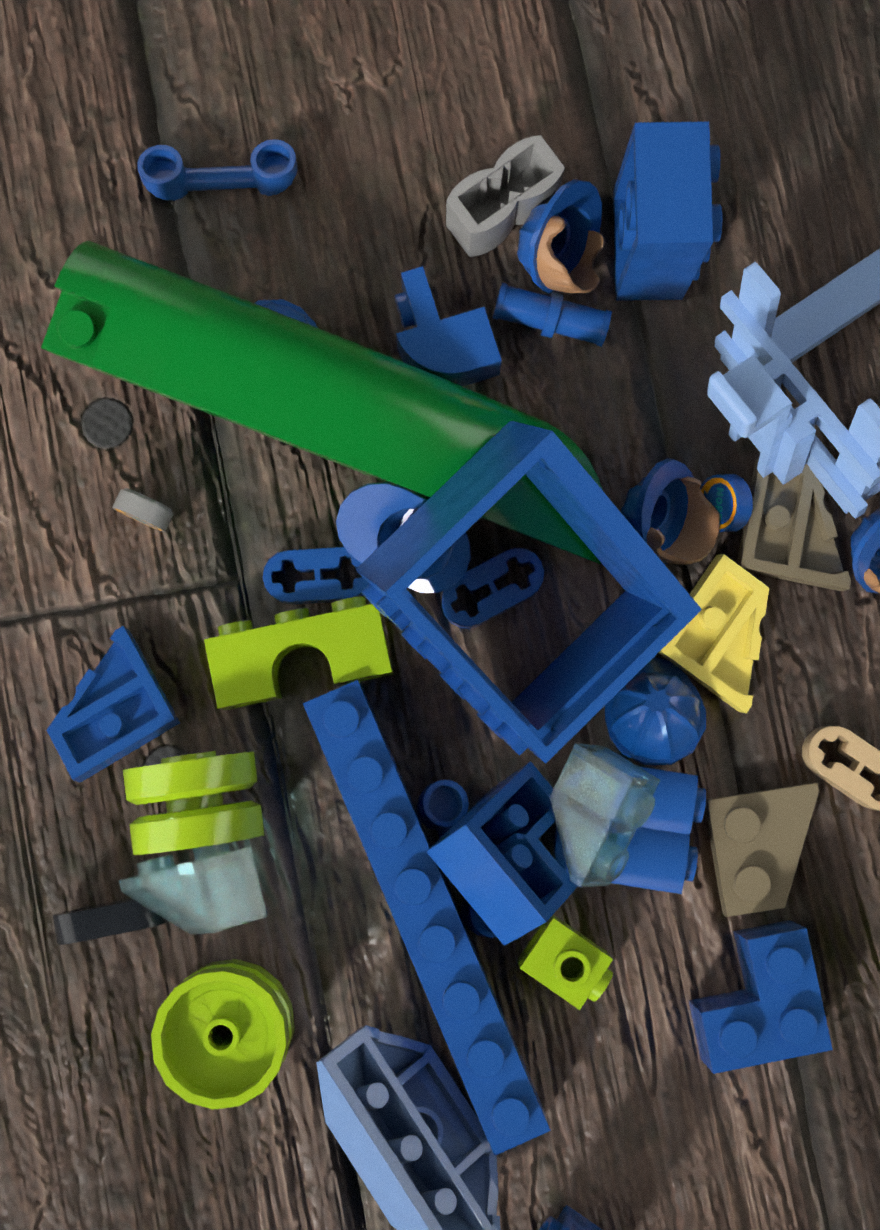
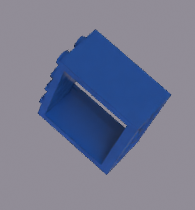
[355,420,702,764]

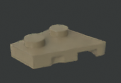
[737,457,851,592]
[705,782,819,917]

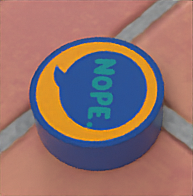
[700,474,753,532]

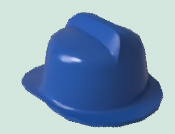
[336,482,471,593]

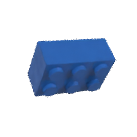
[613,121,723,301]

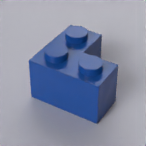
[426,761,578,946]
[688,920,833,1074]

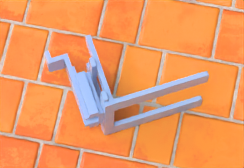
[707,248,880,519]

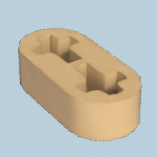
[802,726,880,811]

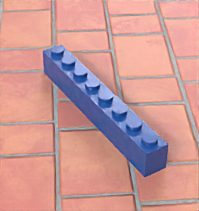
[303,680,551,1156]

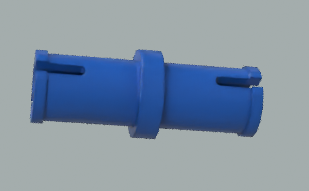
[493,282,612,347]

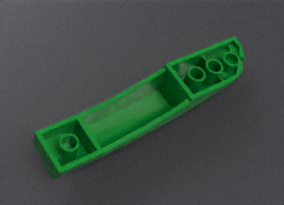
[41,240,604,564]

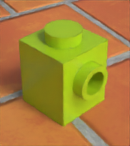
[517,915,613,1010]

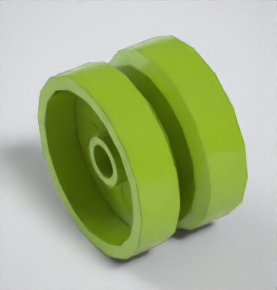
[123,751,265,855]
[151,959,295,1110]

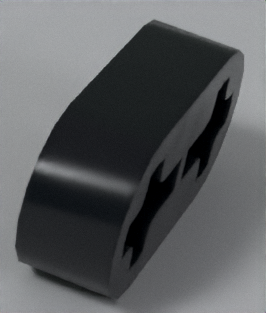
[53,892,168,945]

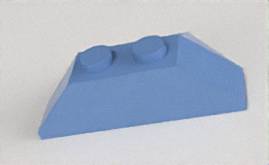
[316,1025,501,1230]

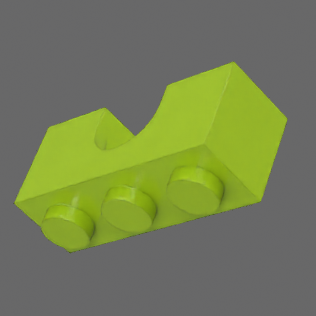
[204,596,394,710]

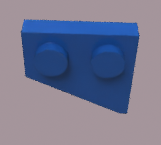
[47,626,180,783]

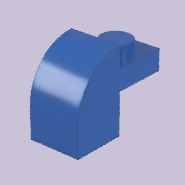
[394,266,502,386]

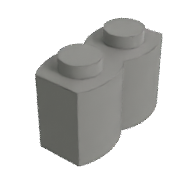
[446,135,565,257]

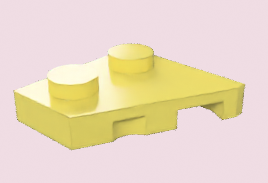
[659,554,769,714]

